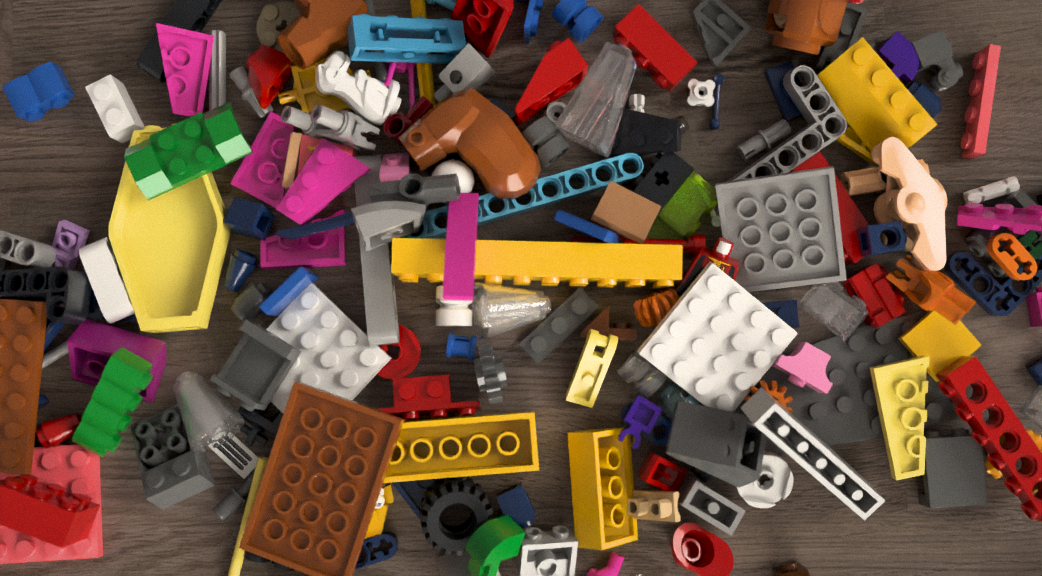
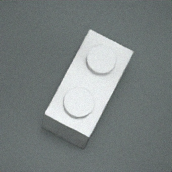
[85,74,144,143]

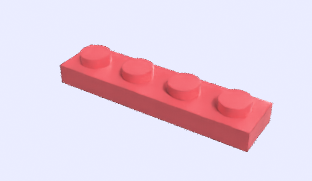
[961,44,1001,160]

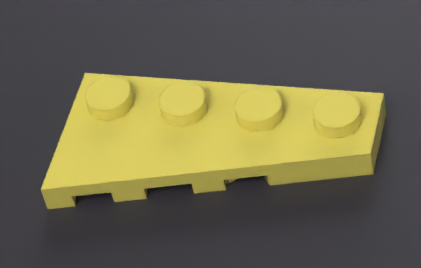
[870,355,929,480]

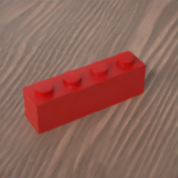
[788,152,869,266]

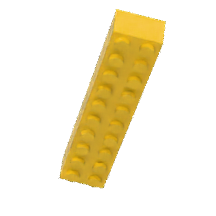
[391,238,682,289]

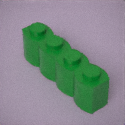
[72,347,153,458]

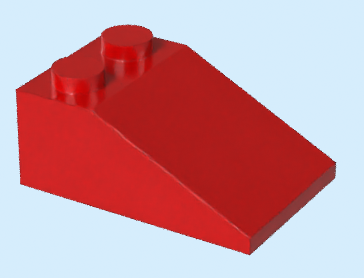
[515,38,589,127]

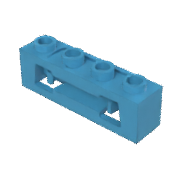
[347,14,466,64]

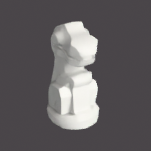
[315,51,402,125]

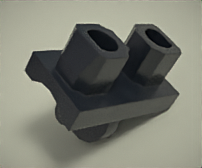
[237,405,283,447]

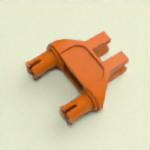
[886,255,976,325]

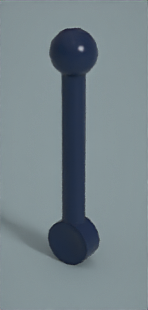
[709,74,725,130]

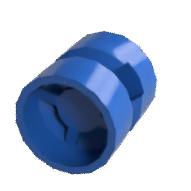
[552,0,604,43]

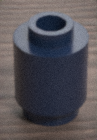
[906,80,942,119]

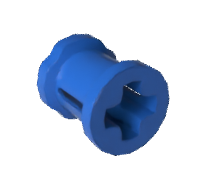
[446,332,477,360]

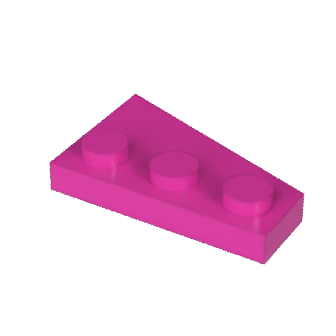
[155,23,214,117]
[230,112,297,208]
[276,138,371,225]
[957,203,1042,235]
[260,209,347,270]

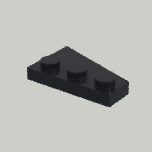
[598,102,681,158]

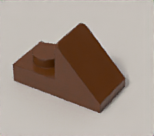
[578,306,637,341]

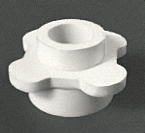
[687,79,715,107]

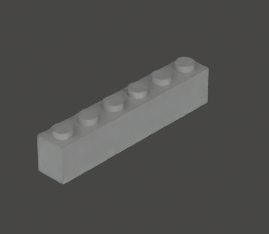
[741,387,885,520]

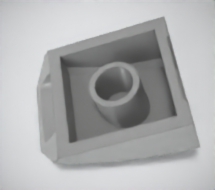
[351,201,426,251]

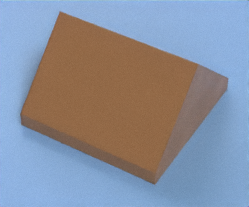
[591,180,661,244]

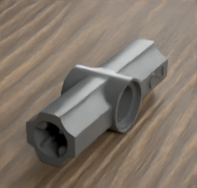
[370,173,461,206]

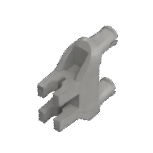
[281,105,380,151]

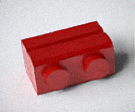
[842,263,906,328]

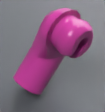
[586,552,625,576]

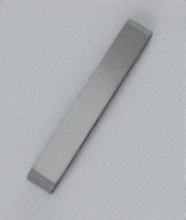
[354,154,399,346]

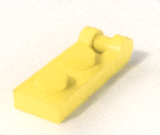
[565,329,618,408]

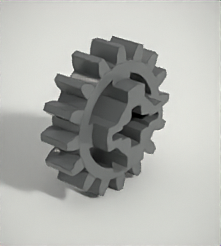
[473,341,508,404]

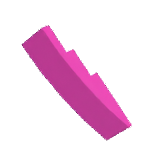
[443,193,479,301]

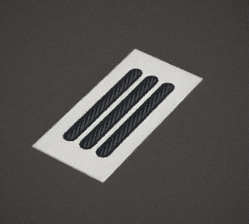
[205,425,258,479]

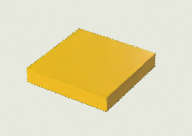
[898,310,981,382]

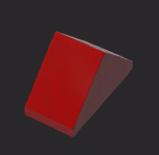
[637,450,689,492]

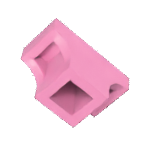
[379,152,412,182]
[772,342,833,394]

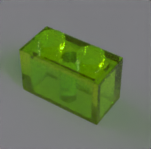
[656,171,718,237]

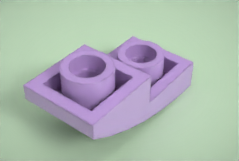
[50,220,90,269]

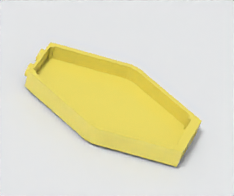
[108,123,231,334]

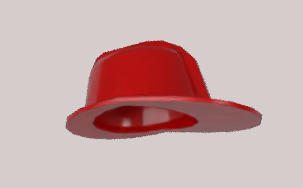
[669,523,734,576]

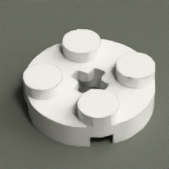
[736,451,794,508]

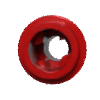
[36,412,82,448]

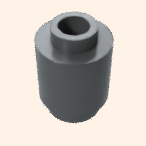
[230,281,273,321]

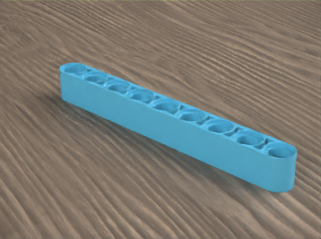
[406,153,644,239]

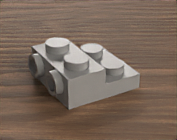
[515,525,578,576]

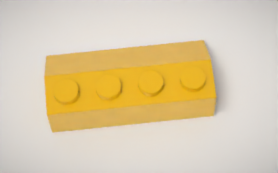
[817,37,938,152]
[568,427,638,550]

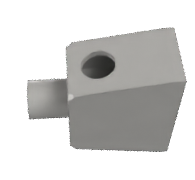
[433,43,496,102]

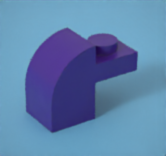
[876,31,919,86]

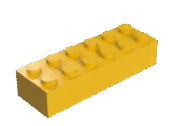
[383,411,539,483]

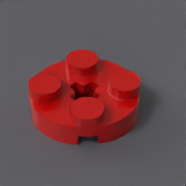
[376,325,421,380]

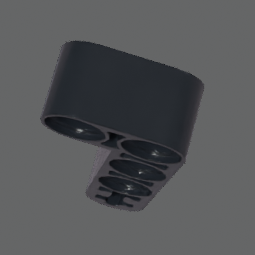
[0,266,90,325]

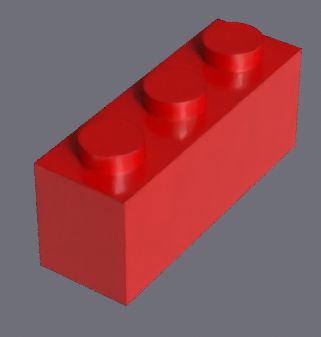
[613,4,697,92]

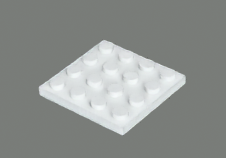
[637,262,798,412]
[266,283,391,414]

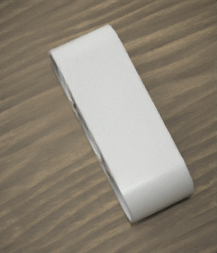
[79,237,135,323]

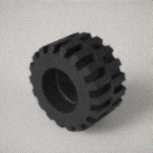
[419,477,493,556]

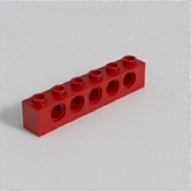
[935,356,1042,522]

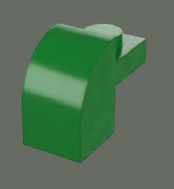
[465,515,525,576]

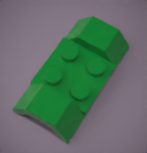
[124,102,253,200]

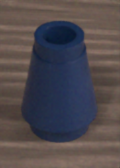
[223,248,257,292]

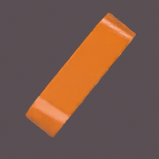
[986,233,1038,281]

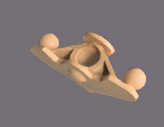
[871,137,947,271]

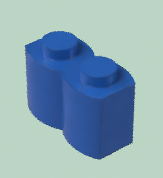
[2,62,75,122]

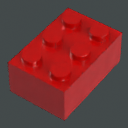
[0,474,100,548]

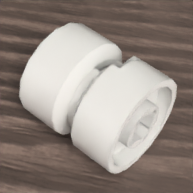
[435,286,472,327]

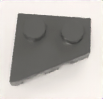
[691,0,752,69]

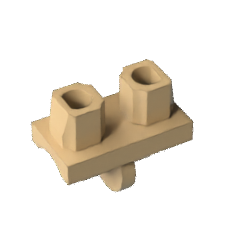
[627,489,681,522]

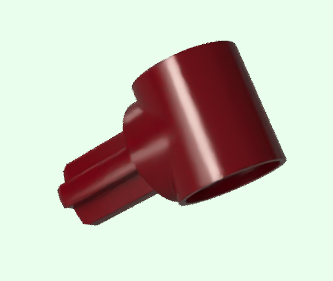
[383,96,433,147]

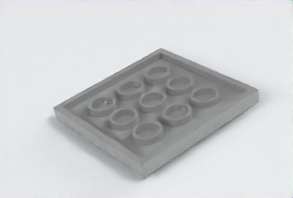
[715,166,847,292]

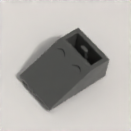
[665,401,767,488]
[131,402,215,509]

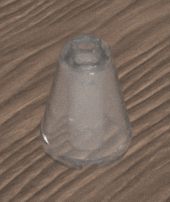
[472,283,550,339]
[173,371,245,453]

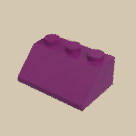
[67,319,167,403]

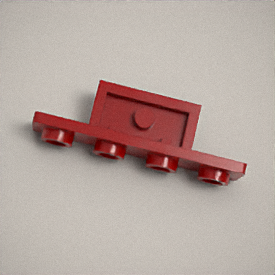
[377,374,481,421]

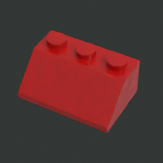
[450,0,514,59]

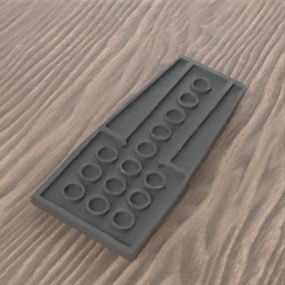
[734,310,971,455]

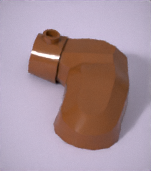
[278,0,368,70]
[398,88,541,198]

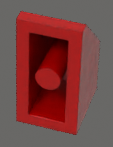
[246,44,293,109]

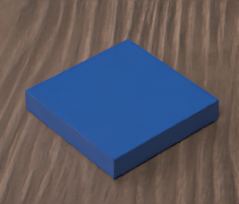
[554,210,625,244]
[260,266,320,316]

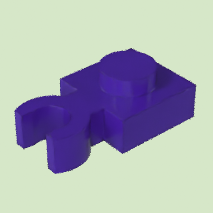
[618,395,663,449]

